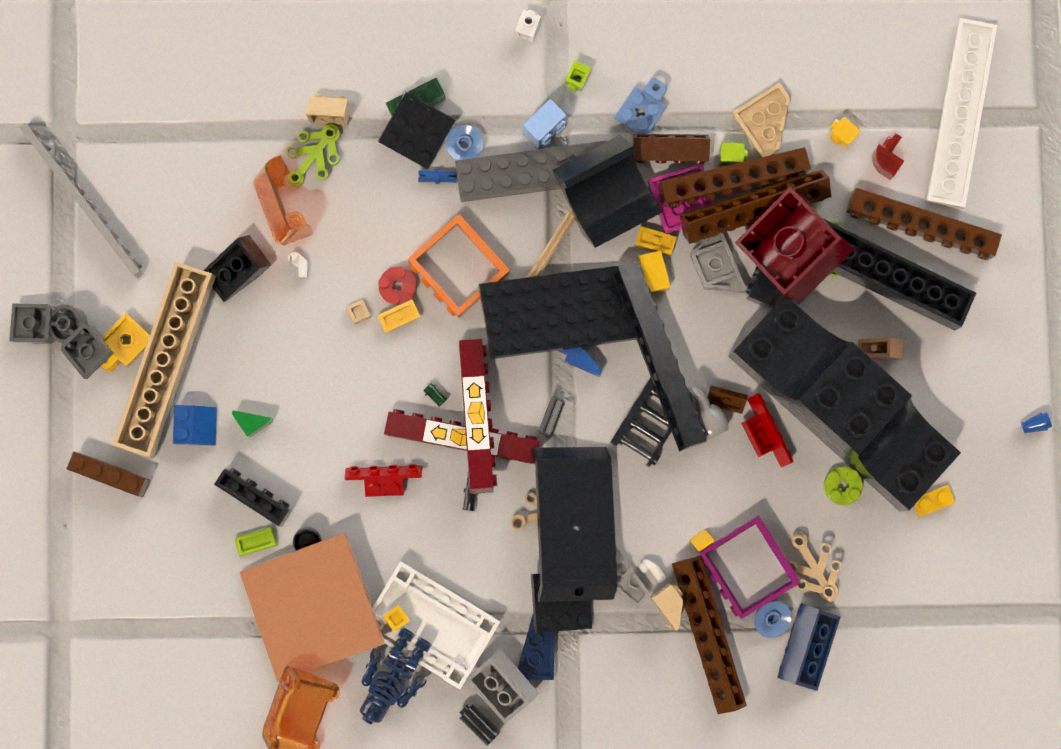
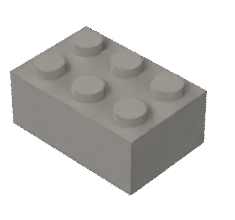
[467,649,539,724]

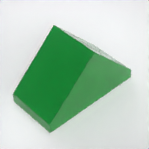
[232,410,273,438]

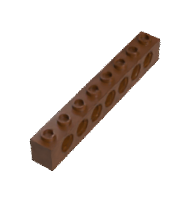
[657,147,811,209]
[680,169,832,244]
[846,188,1002,260]
[672,555,747,714]

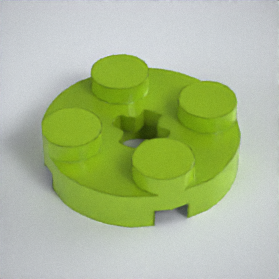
[823,467,863,505]

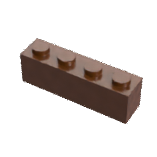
[633,134,710,164]
[66,451,150,497]

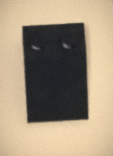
[203,235,271,302]

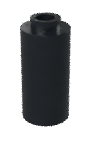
[459,704,500,746]

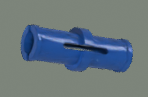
[418,169,457,184]

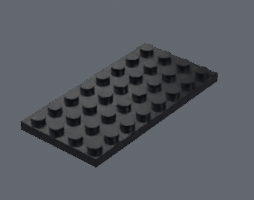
[478,265,636,360]

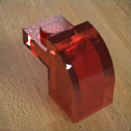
[872,133,904,180]

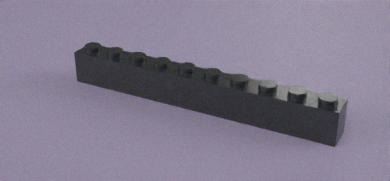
[611,261,707,452]

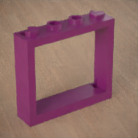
[699,515,801,619]

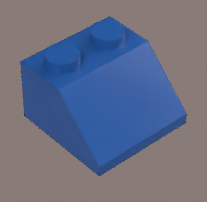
[173,405,217,446]

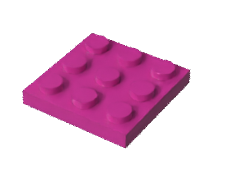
[648,163,716,234]

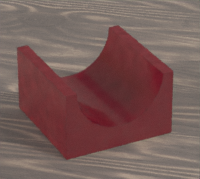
[735,187,855,304]

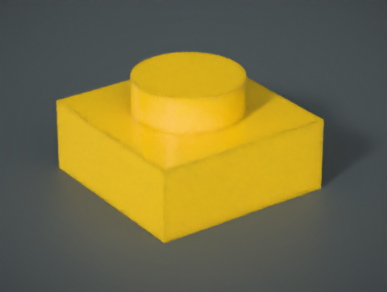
[383,604,410,632]

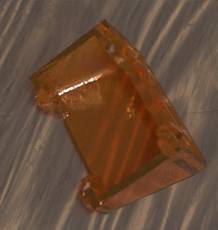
[253,155,313,245]
[262,666,340,749]

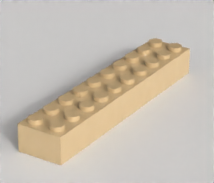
[113,262,216,458]

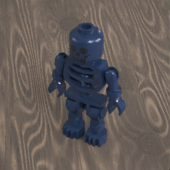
[360,627,432,724]

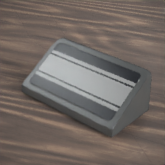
[538,396,565,437]

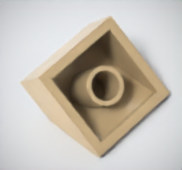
[306,94,350,126]
[650,584,683,631]

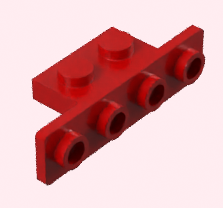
[741,393,794,467]
[344,464,423,497]

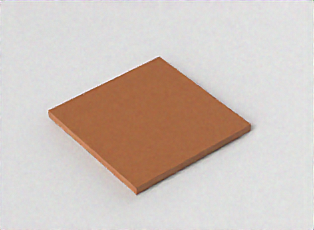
[239,533,385,682]

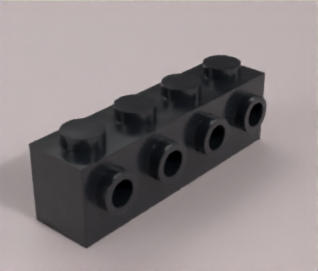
[214,468,292,527]

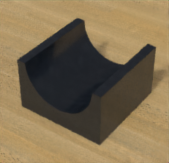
[552,135,663,248]

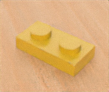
[635,226,677,256]
[377,300,421,333]
[914,485,955,517]

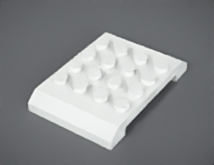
[373,561,501,689]

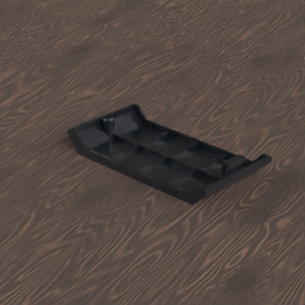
[531,447,618,602]

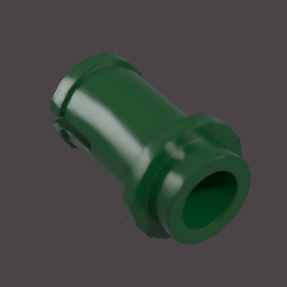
[423,383,448,407]

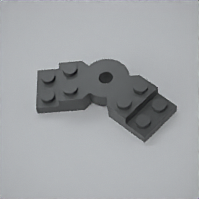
[9,303,114,379]

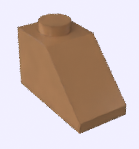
[858,337,904,360]

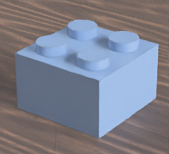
[523,99,566,149]

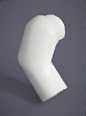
[288,252,308,278]
[638,560,666,583]

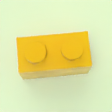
[638,250,670,294]

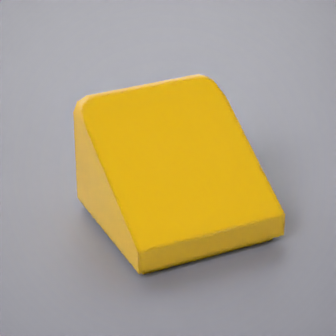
[690,530,714,552]

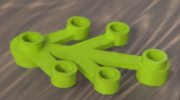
[286,124,340,187]

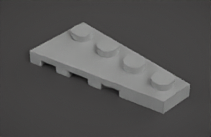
[616,546,650,609]

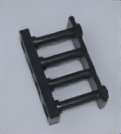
[610,378,671,468]

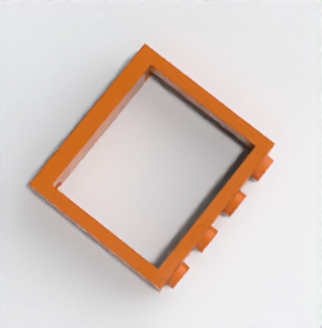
[408,214,510,318]

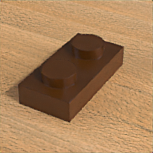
[707,385,748,414]

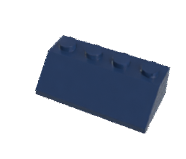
[777,603,841,691]

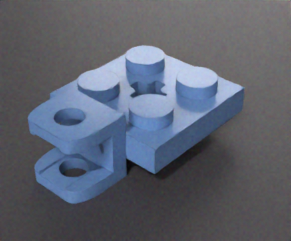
[614,78,667,134]

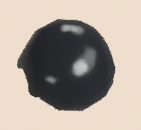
[292,527,322,551]

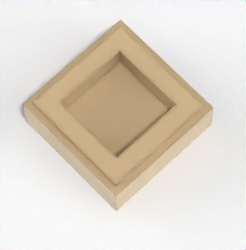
[346,299,371,325]

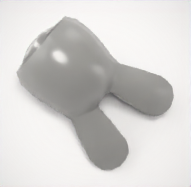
[687,387,728,444]

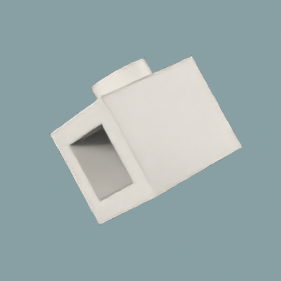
[515,10,541,42]

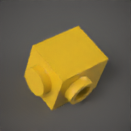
[828,117,861,149]

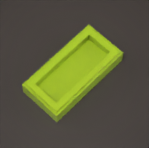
[234,527,277,557]

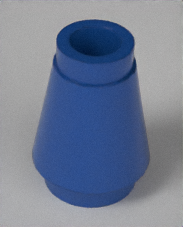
[1021,412,1052,433]

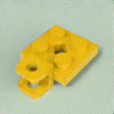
[101,313,150,372]

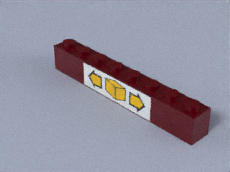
[459,339,497,494]
[384,409,540,465]

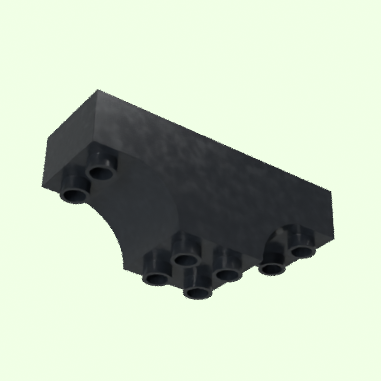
[728,295,961,512]

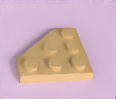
[732,82,790,158]

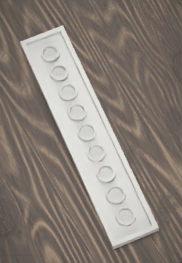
[926,18,997,209]

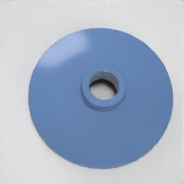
[445,124,483,160]
[754,600,792,638]

